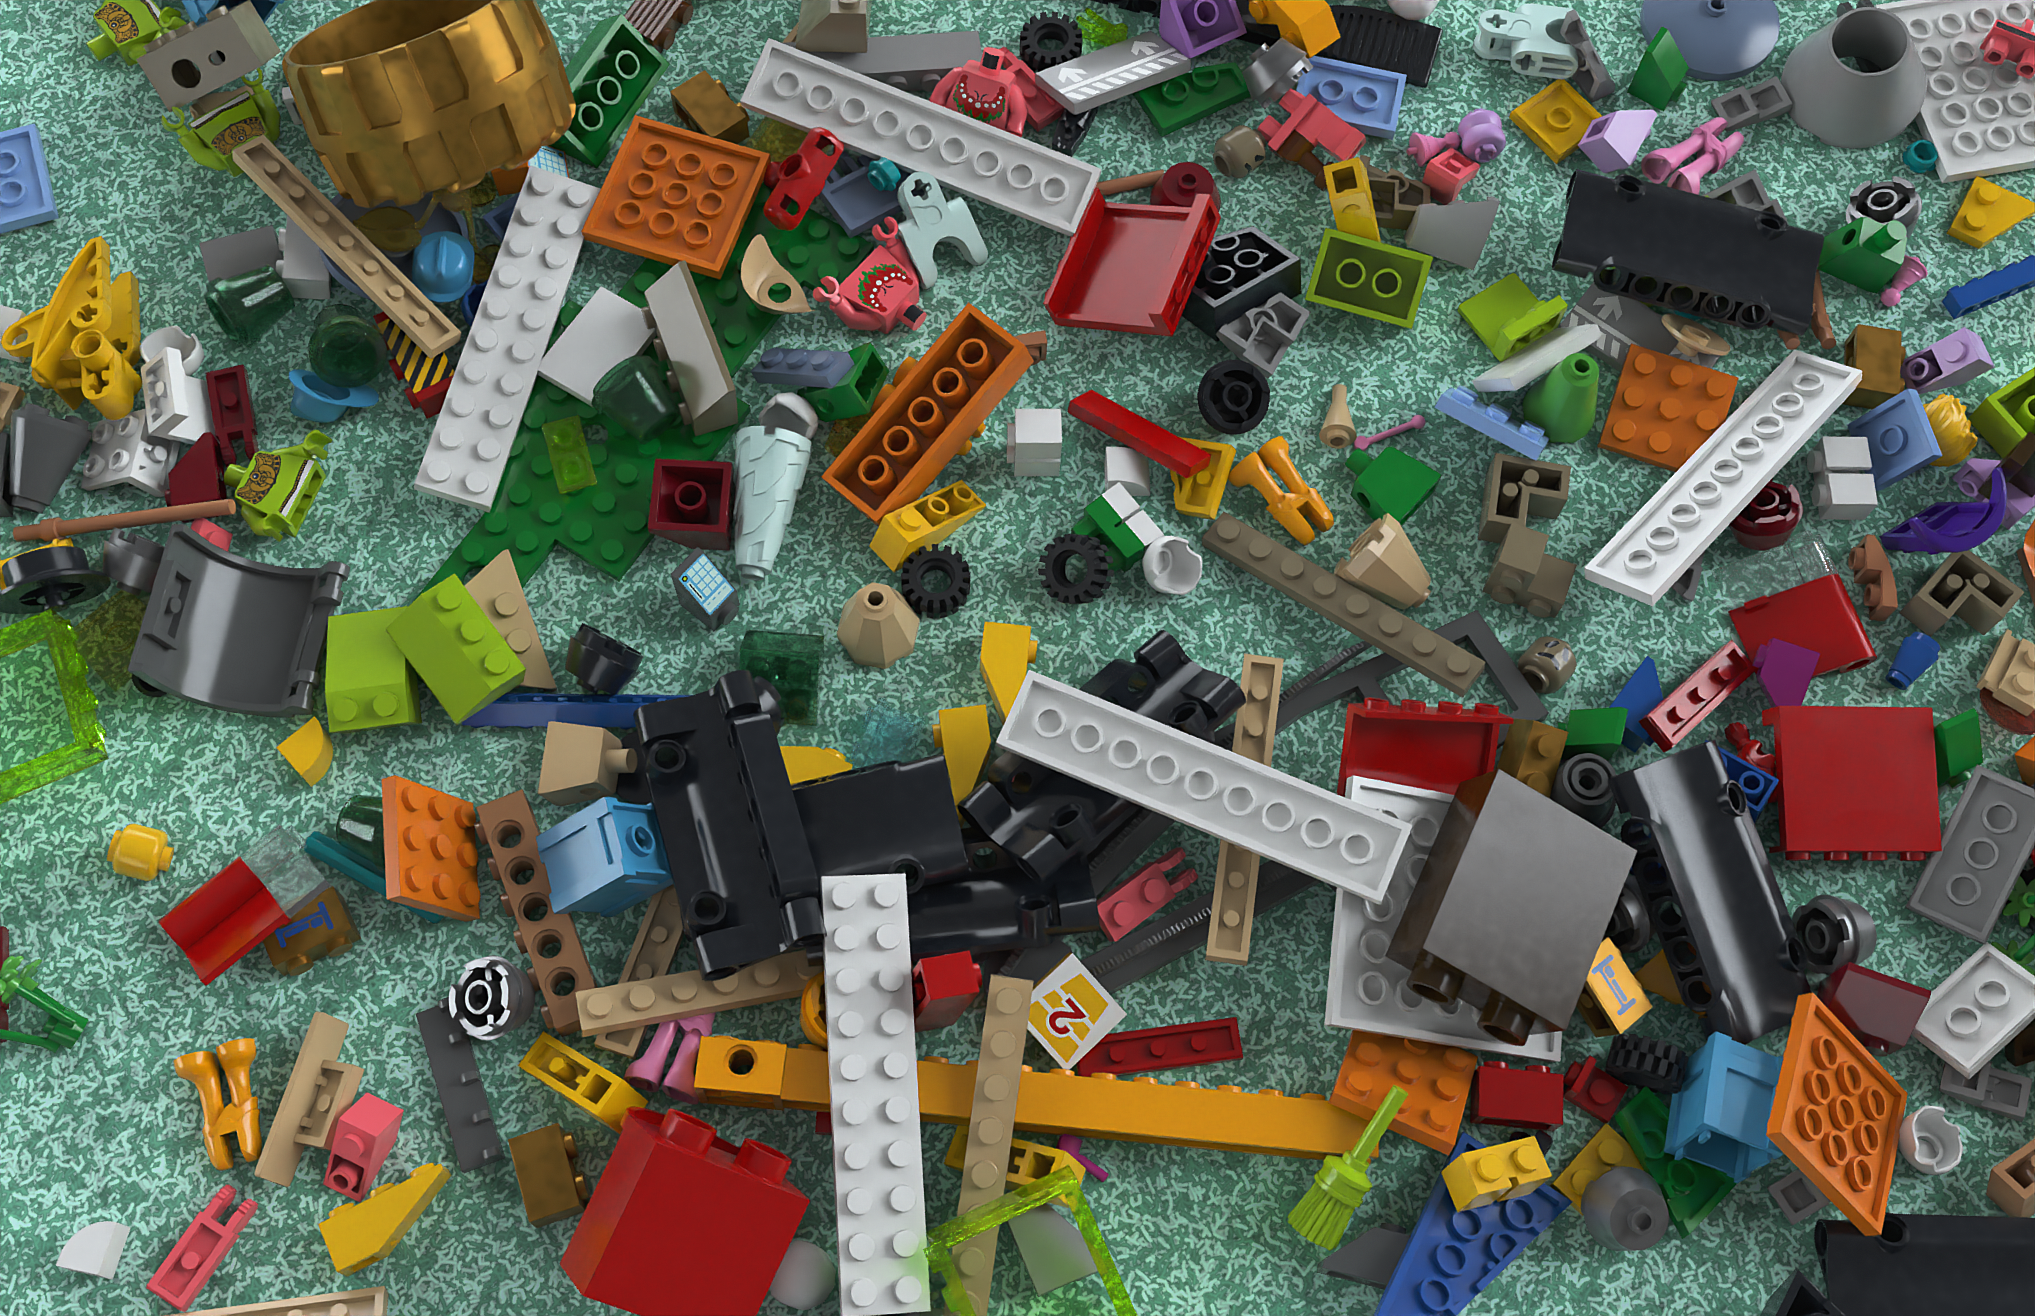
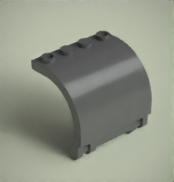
[128,524,350,718]

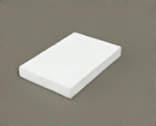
[538,286,657,410]
[1472,324,1602,392]
[1911,942,2035,1079]

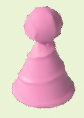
[1407,132,1461,167]
[1880,255,1928,307]

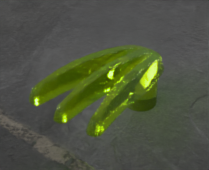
[1076,8,1128,47]

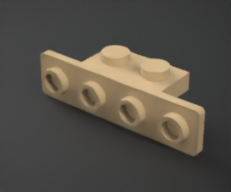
[254,1011,365,1187]

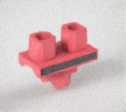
[1980,18,2035,79]

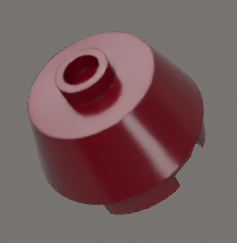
[1150,162,1221,212]
[1729,478,1803,551]

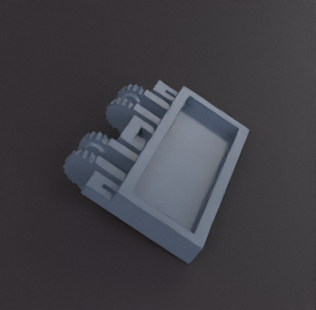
[818,151,945,238]

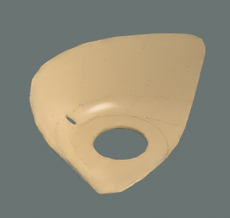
[741,234,815,314]

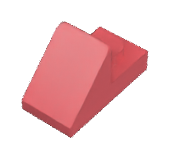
[1422,148,1481,205]

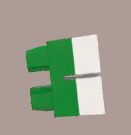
[1071,482,1164,573]

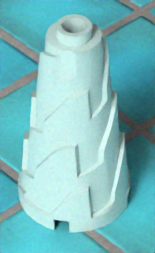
[733,426,813,581]

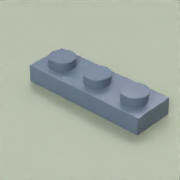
[751,347,854,388]

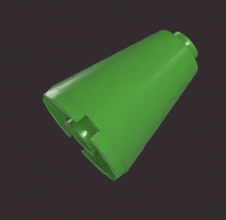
[1522,353,1599,444]

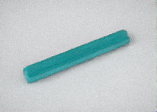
[304,831,444,924]

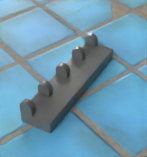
[416,997,505,1174]

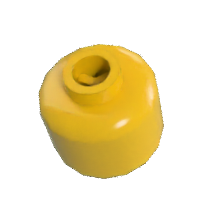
[107,824,174,881]

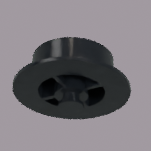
[0,546,111,614]

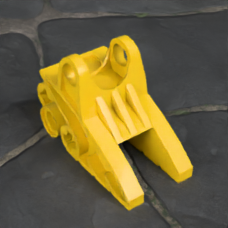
[1,236,142,420]

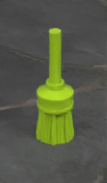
[1287,1085,1408,1251]

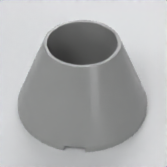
[1780,7,1927,149]

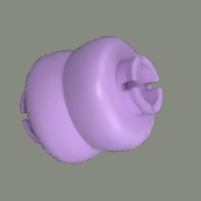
[1458,108,1506,163]

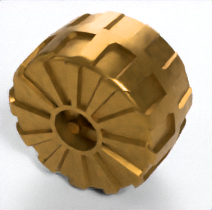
[282,0,576,208]

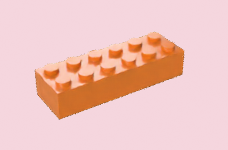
[821,302,1034,527]

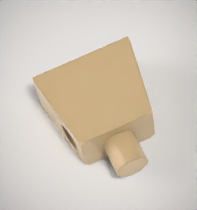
[538,721,637,806]

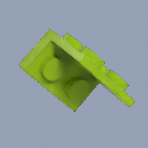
[1457,273,1568,363]

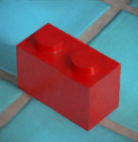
[1470,1061,1564,1132]

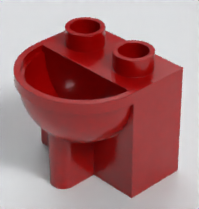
[560,1106,810,1316]

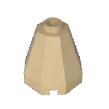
[1333,513,1431,610]
[837,582,920,669]

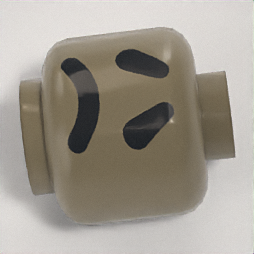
[1213,125,1266,178]
[1517,636,1577,694]

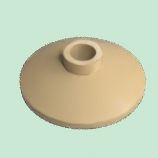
[1661,313,1730,357]

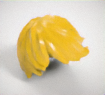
[1923,393,1978,467]

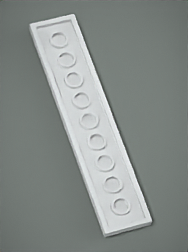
[740,38,1101,236]
[414,165,601,513]
[1584,349,1862,606]
[996,670,1413,905]
[820,874,931,1316]

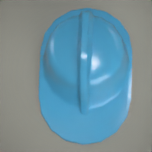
[412,231,475,303]
[288,369,379,423]

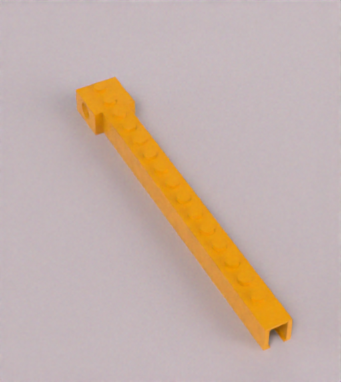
[694,1035,1379,1165]

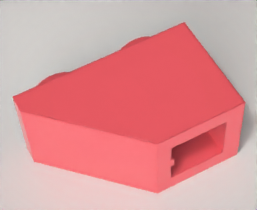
[323,1092,404,1202]

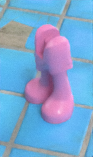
[1641,117,1744,195]
[623,1012,716,1104]

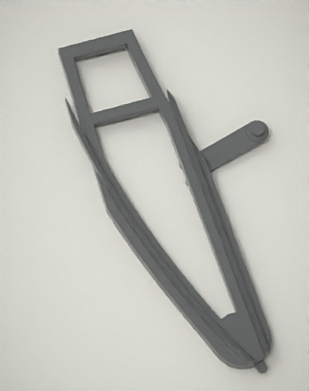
[983,610,1549,1023]

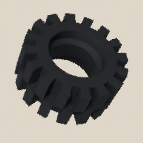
[1020,11,1083,72]
[1038,534,1114,604]
[901,544,970,618]
[1605,1033,1689,1095]

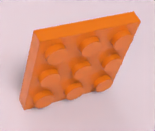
[1597,343,1739,472]
[381,775,481,922]
[1328,1030,1478,1156]

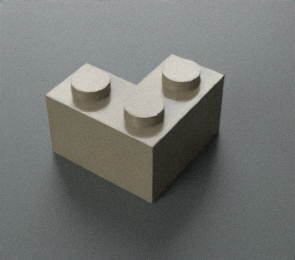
[1478,453,1571,544]
[1482,522,1577,618]
[1899,550,2024,637]

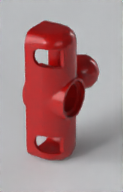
[763,127,844,231]

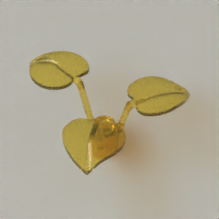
[352,173,501,284]

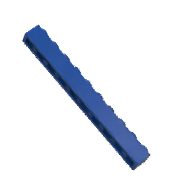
[1942,255,2035,319]
[462,693,693,730]

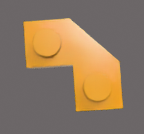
[1248,0,1341,58]

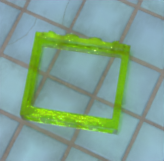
[0,609,109,804]
[923,1165,1137,1316]

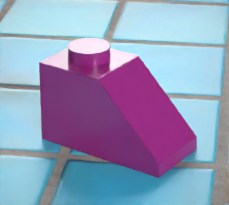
[1753,638,1820,708]

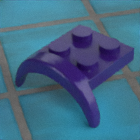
[1879,467,2007,555]

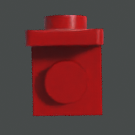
[1563,1055,1628,1124]

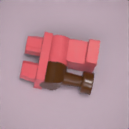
[1257,88,1366,192]

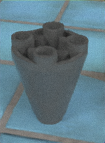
[9,403,92,514]

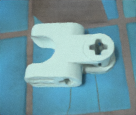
[1473,3,1580,79]
[895,171,988,289]

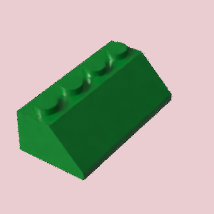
[548,14,670,168]

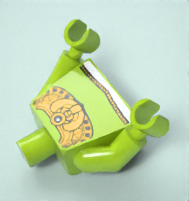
[86,0,186,66]
[161,67,281,177]
[224,430,332,542]

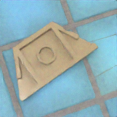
[465,549,557,692]

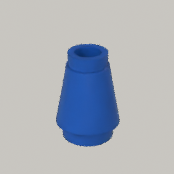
[1885,632,1940,690]

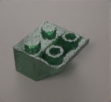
[739,630,825,726]

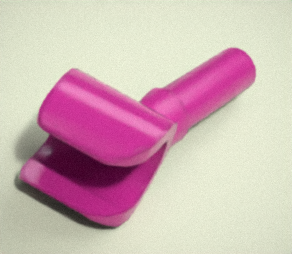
[1056,1134,1109,1182]

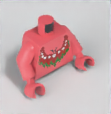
[928,47,1028,137]
[813,217,927,334]

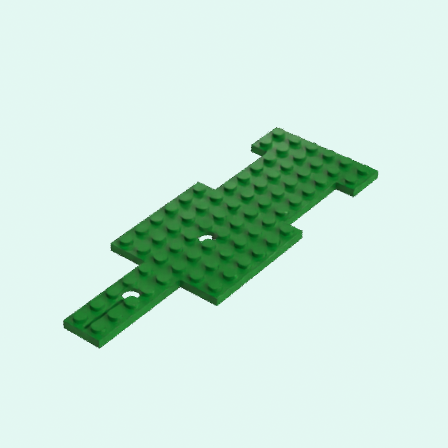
[414,182,874,685]

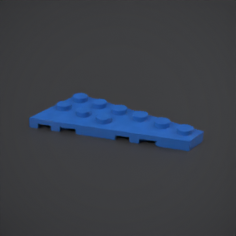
[1373,1131,1573,1316]

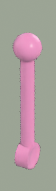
[1354,415,1425,451]

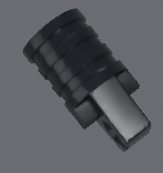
[1052,106,1099,157]

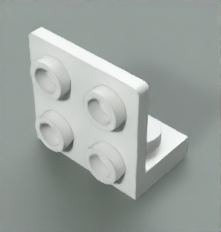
[141,346,220,445]
[81,408,181,497]

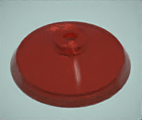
[1980,687,2035,736]

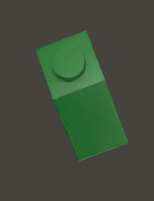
[1627,27,1689,112]
[1554,707,1628,761]
[1934,708,1983,789]

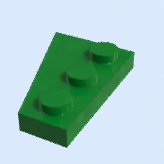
[1132,62,1251,137]
[1614,1086,1737,1239]

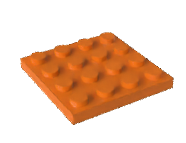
[581,115,771,279]
[1766,993,1908,1236]

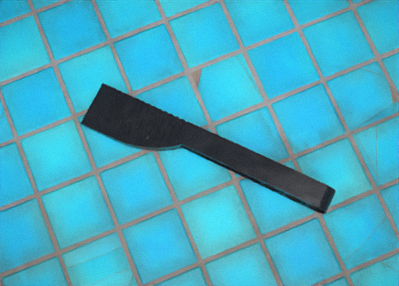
[1091,0,1443,88]

